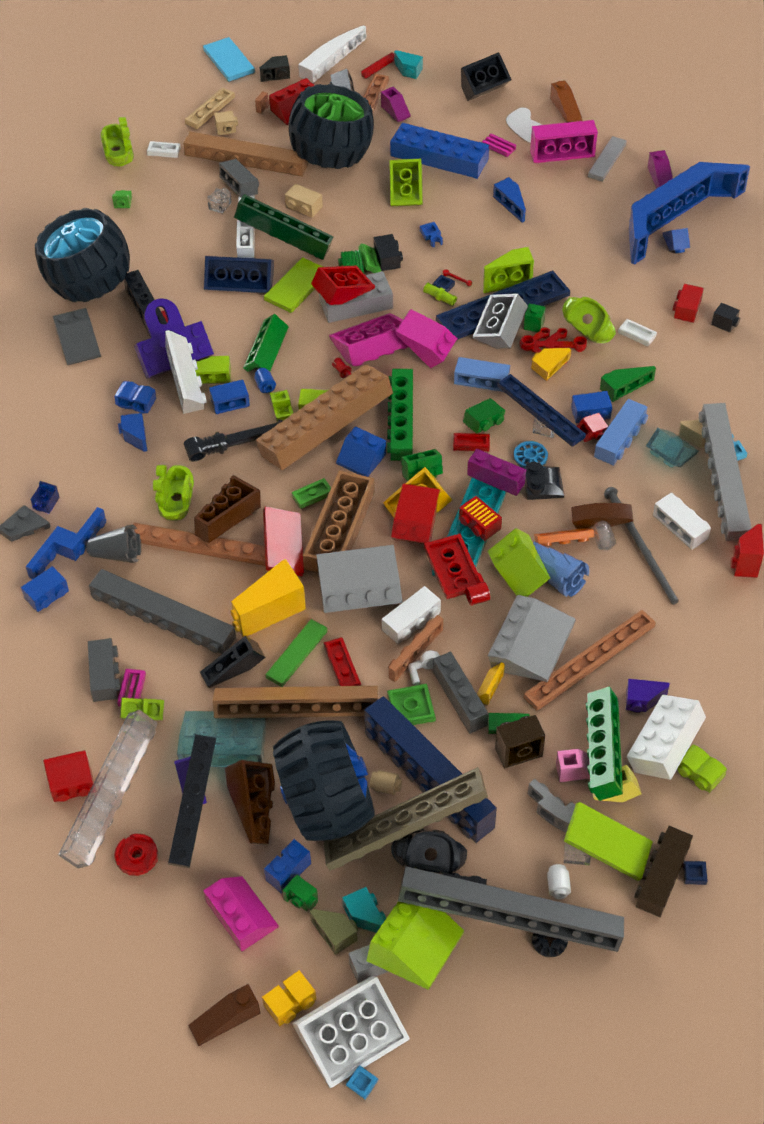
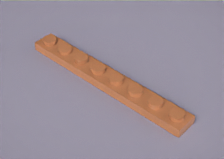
[133,523,265,566]
[524,610,656,711]

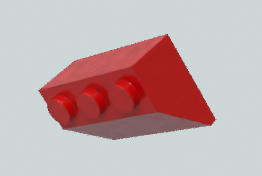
[269,78,315,125]

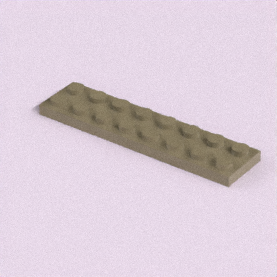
[324,767,488,871]

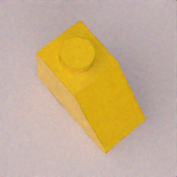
[531,348,571,381]

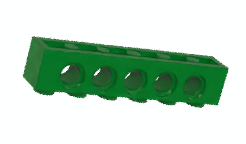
[387,369,413,461]
[585,686,623,801]

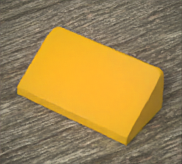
[477,662,505,705]

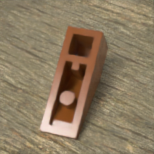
[550,80,582,122]

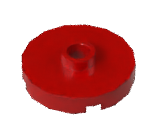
[114,834,159,876]

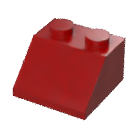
[730,524,764,578]
[43,750,96,802]

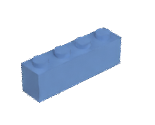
[594,399,648,466]

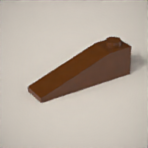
[225,760,275,845]

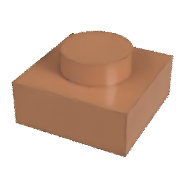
[255,91,269,114]

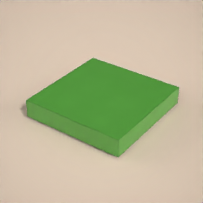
[387,684,436,725]

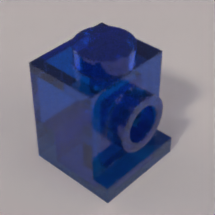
[30,481,60,514]

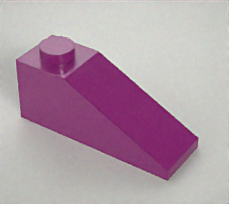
[647,150,673,189]

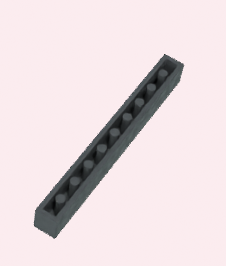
[398,866,624,952]

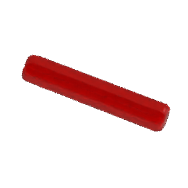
[361,52,394,79]

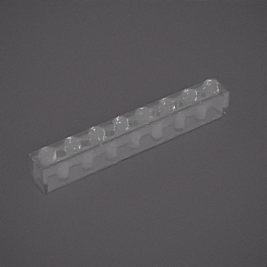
[58,709,158,868]

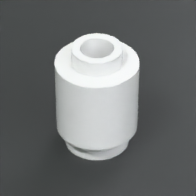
[547,864,571,899]

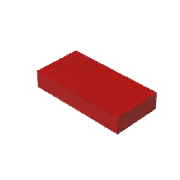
[453,433,490,452]

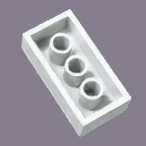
[627,695,706,780]

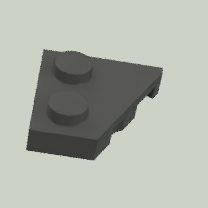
[0,505,51,542]

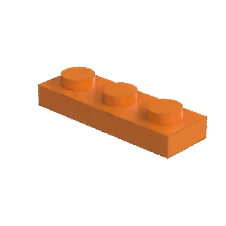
[534,528,594,546]

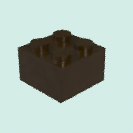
[495,715,545,769]

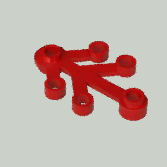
[519,327,587,364]

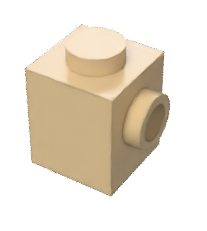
[214,111,238,135]

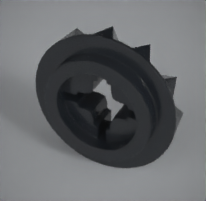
[532,933,568,957]

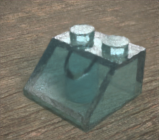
[646,428,699,468]

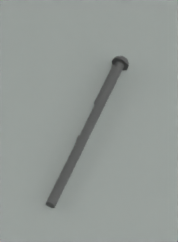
[604,487,679,605]

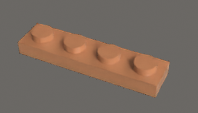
[388,615,444,682]

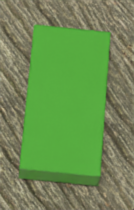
[358,243,381,273]

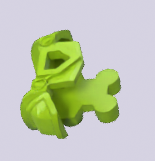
[100,117,134,167]
[562,297,616,343]
[153,465,194,521]

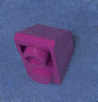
[381,87,411,122]

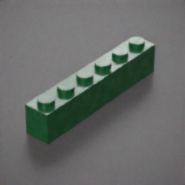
[234,194,334,260]

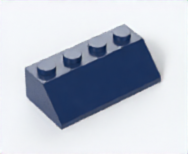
[204,256,274,293]

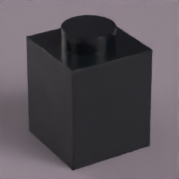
[712,303,741,332]

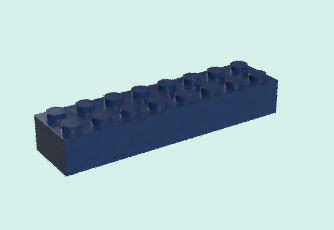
[364,696,497,843]

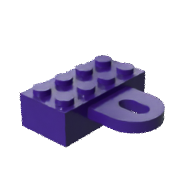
[134,298,214,379]

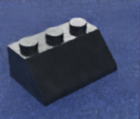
[461,52,512,101]

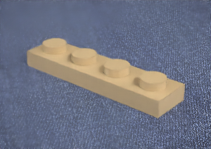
[185,88,235,129]

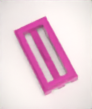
[482,133,516,157]
[117,669,146,707]

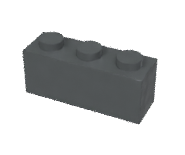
[219,159,259,198]
[88,638,121,702]

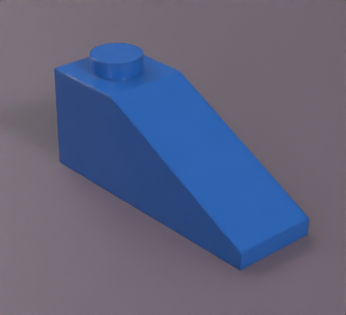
[493,177,526,223]

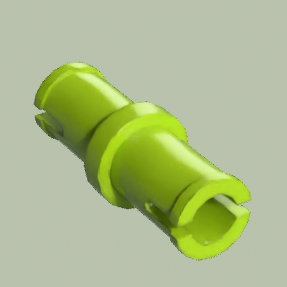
[423,282,457,306]

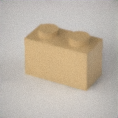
[285,184,323,218]

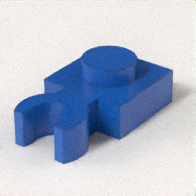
[420,222,443,247]

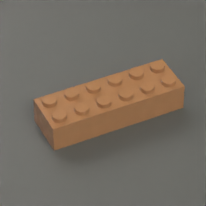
[303,470,375,573]

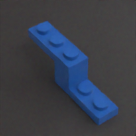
[26,507,106,579]

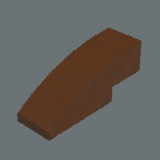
[571,503,634,530]

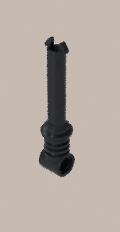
[183,419,283,462]

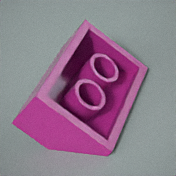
[203,876,279,952]

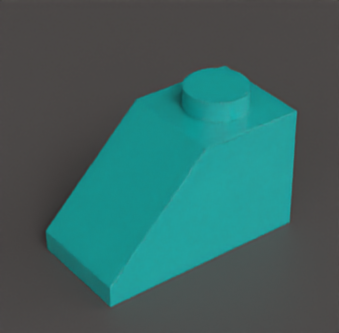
[394,50,423,79]

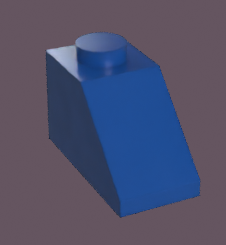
[662,228,690,253]
[118,413,147,452]

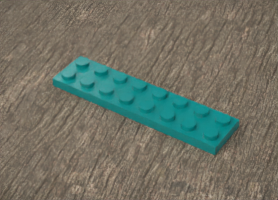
[432,478,507,576]

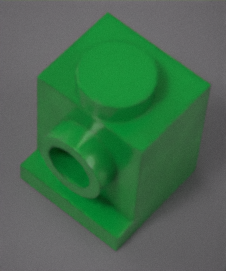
[283,875,318,911]

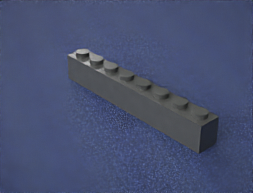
[89,569,236,654]

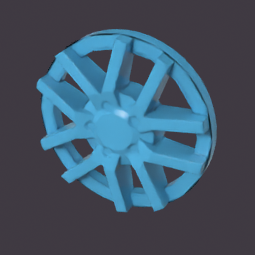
[514,441,548,467]

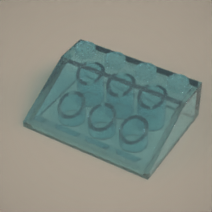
[177,711,266,767]

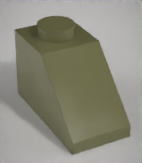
[310,909,358,955]

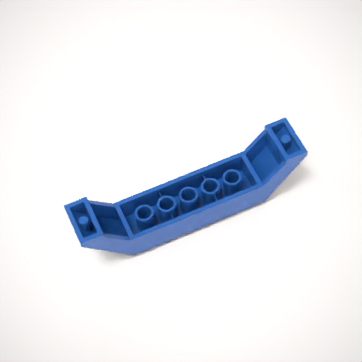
[629,162,750,265]

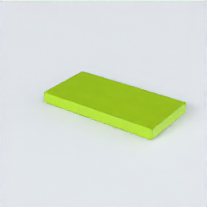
[264,257,323,313]
[564,802,653,881]

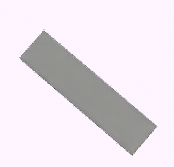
[588,136,627,182]

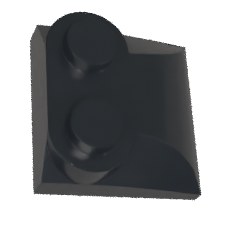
[523,462,564,500]

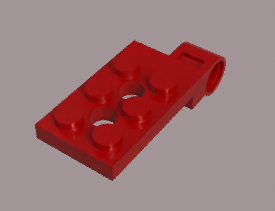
[424,534,490,606]

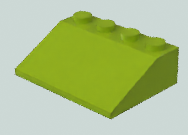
[366,901,464,990]

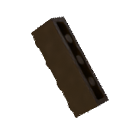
[634,826,693,918]

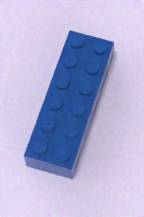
[390,123,489,179]

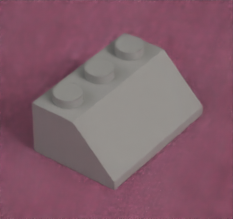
[473,294,528,349]

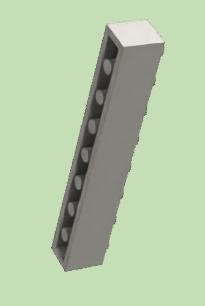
[699,403,751,541]

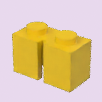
[262,970,317,1027]

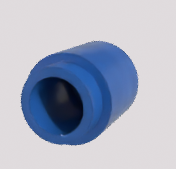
[254,368,276,393]

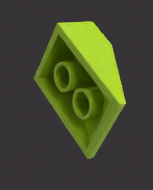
[390,159,423,206]
[483,247,534,294]
[488,528,551,597]

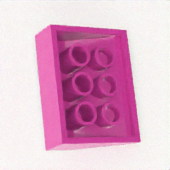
[329,313,408,366]

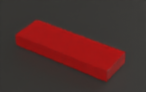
[323,637,361,686]

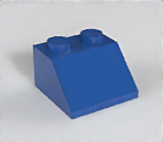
[336,426,386,477]

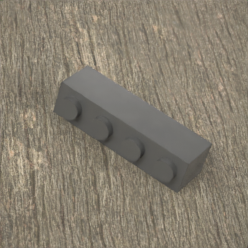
[433,651,488,734]

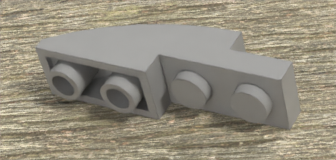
[528,779,575,833]

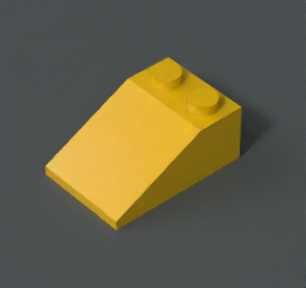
[383,467,452,517]

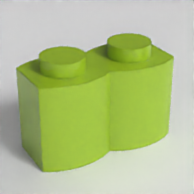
[677,745,727,793]

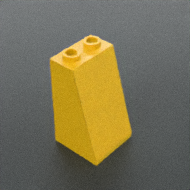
[230,559,306,637]

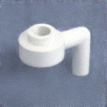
[408,650,440,686]

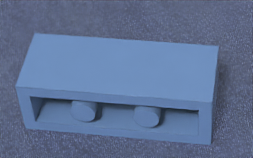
[454,357,510,392]

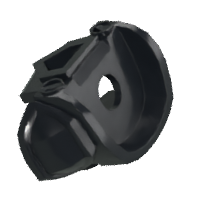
[391,828,467,874]

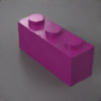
[467,449,526,496]

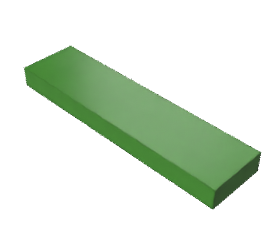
[266,619,328,687]

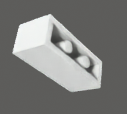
[653,493,711,550]
[382,586,441,644]

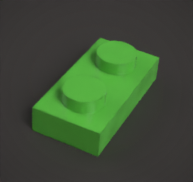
[292,478,331,509]

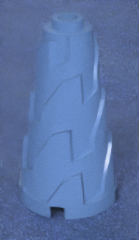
[533,541,589,597]

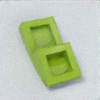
[270,390,294,422]
[120,698,164,720]

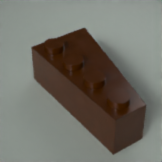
[194,475,261,543]

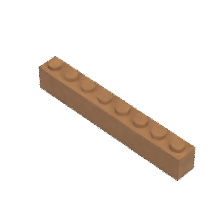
[183,132,308,177]
[213,686,378,718]

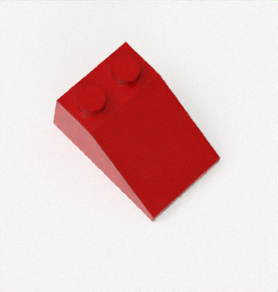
[311,266,375,305]
[391,484,440,544]

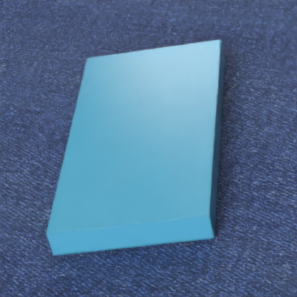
[203,37,255,82]

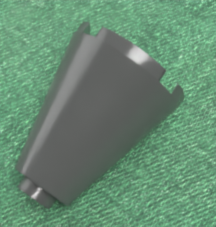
[86,525,141,563]

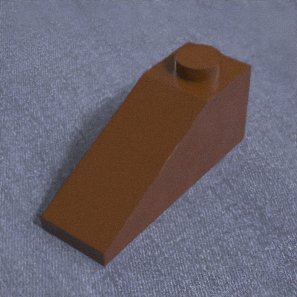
[188,984,261,1046]

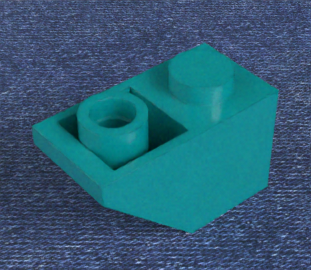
[342,887,386,933]

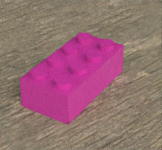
[530,120,598,163]

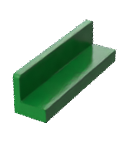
[243,313,289,372]

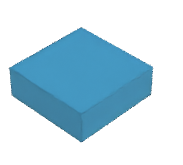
[346,1065,379,1100]

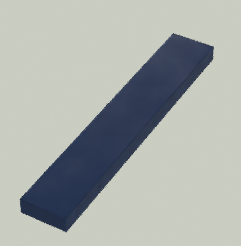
[497,374,586,447]

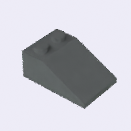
[53,308,101,365]

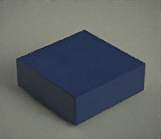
[432,275,455,292]
[683,861,708,885]

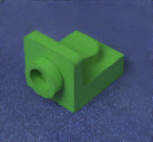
[112,190,132,208]

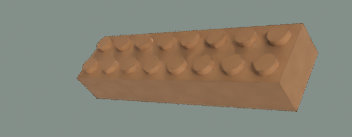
[256,364,393,470]

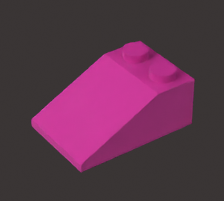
[395,309,457,368]

